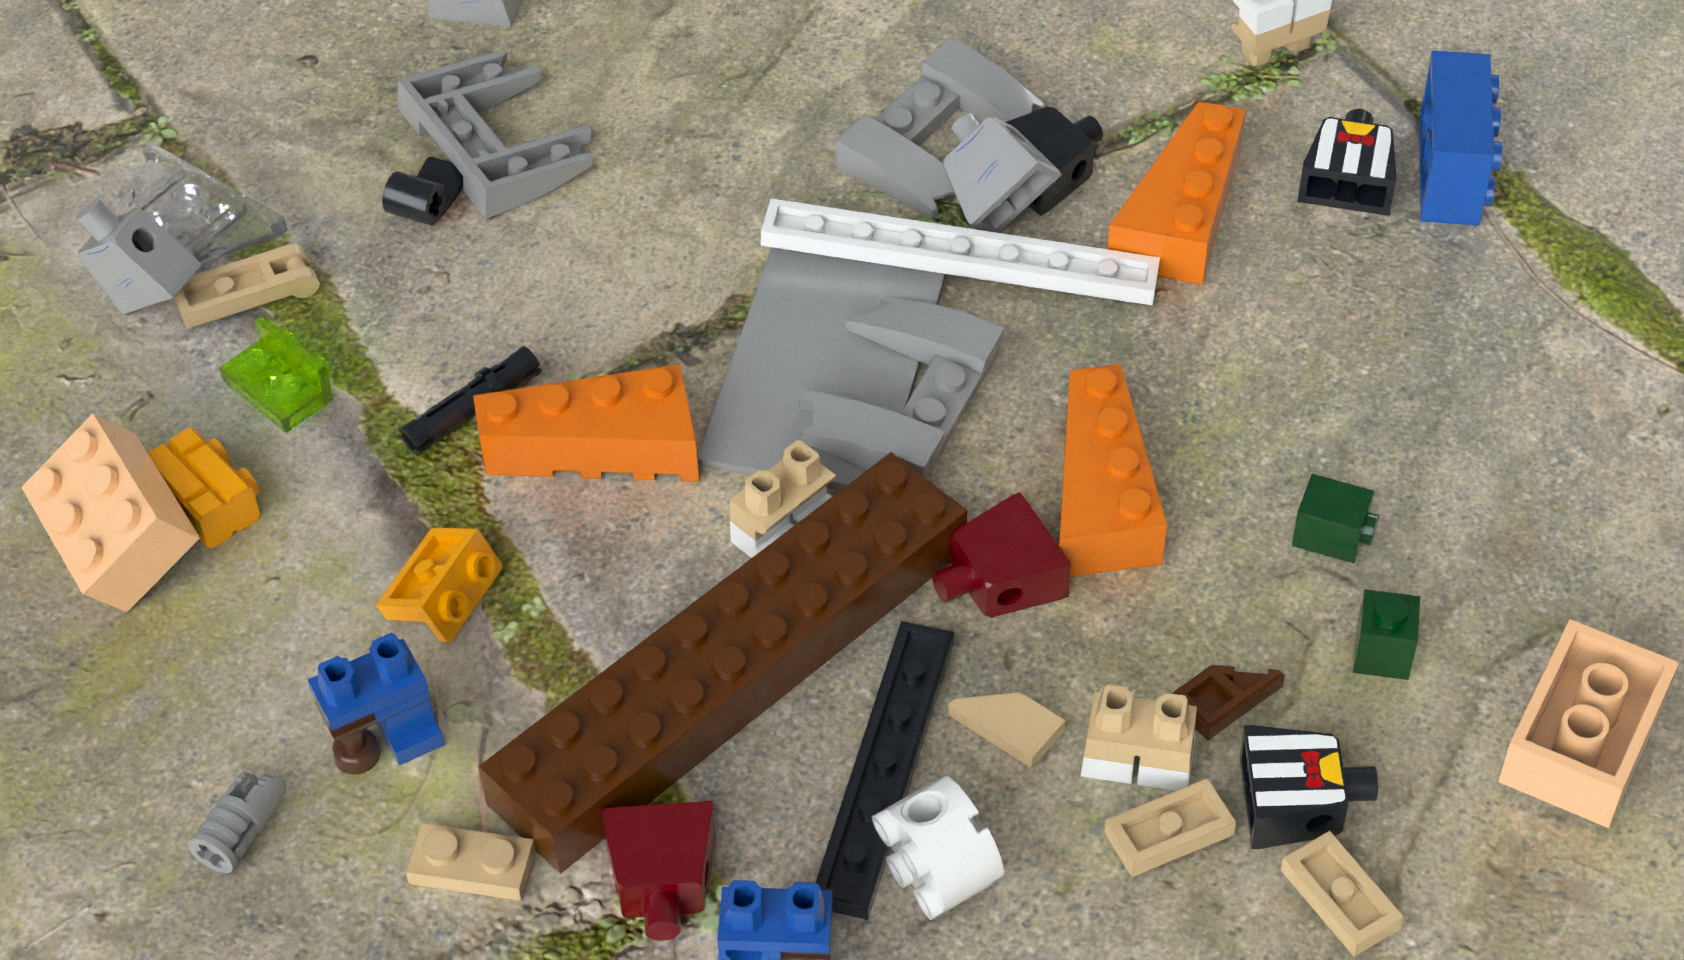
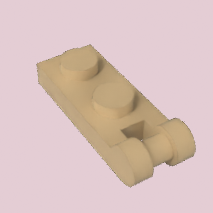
[174,244,320,329]

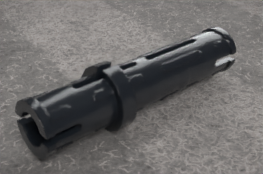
[399,346,542,456]

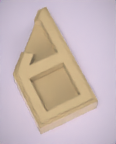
[948,692,1066,768]

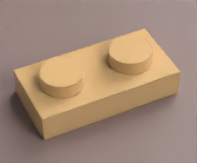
[1104,778,1236,877]
[406,823,536,901]
[1281,831,1404,957]

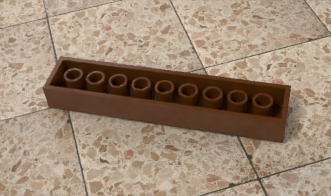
[478,452,968,874]

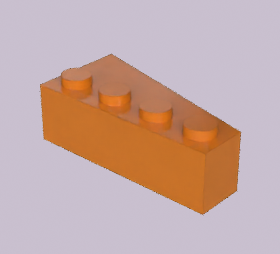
[1107,101,1246,285]
[473,364,699,482]
[1059,364,1167,577]

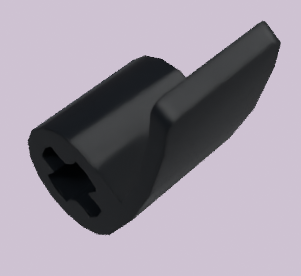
[382,157,463,225]

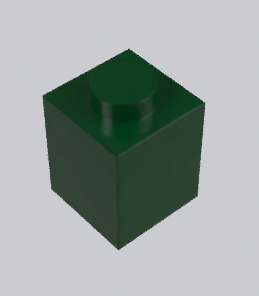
[1292,474,1379,564]
[1353,589,1421,680]

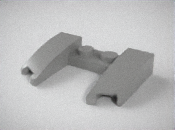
[836,37,1044,218]
[398,50,593,219]
[799,297,1005,479]

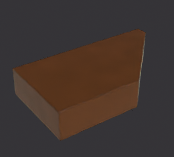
[1171,665,1285,740]

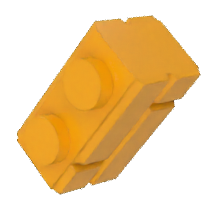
[148,427,260,549]

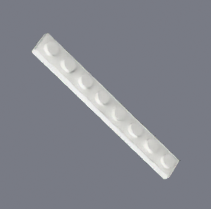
[761,198,1160,305]

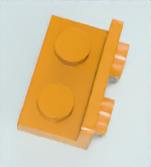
[376,528,502,643]

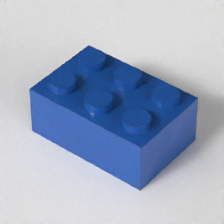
[1418,51,1503,226]

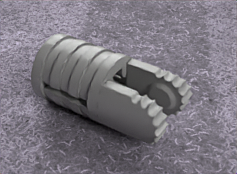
[188,772,287,874]

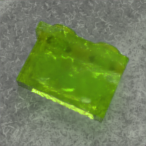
[219,316,334,433]

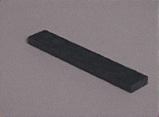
[816,621,954,920]

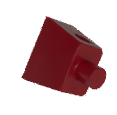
[932,492,1071,618]
[601,801,716,941]

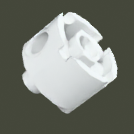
[872,776,1004,920]

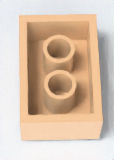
[21,413,200,612]
[1499,619,1679,828]

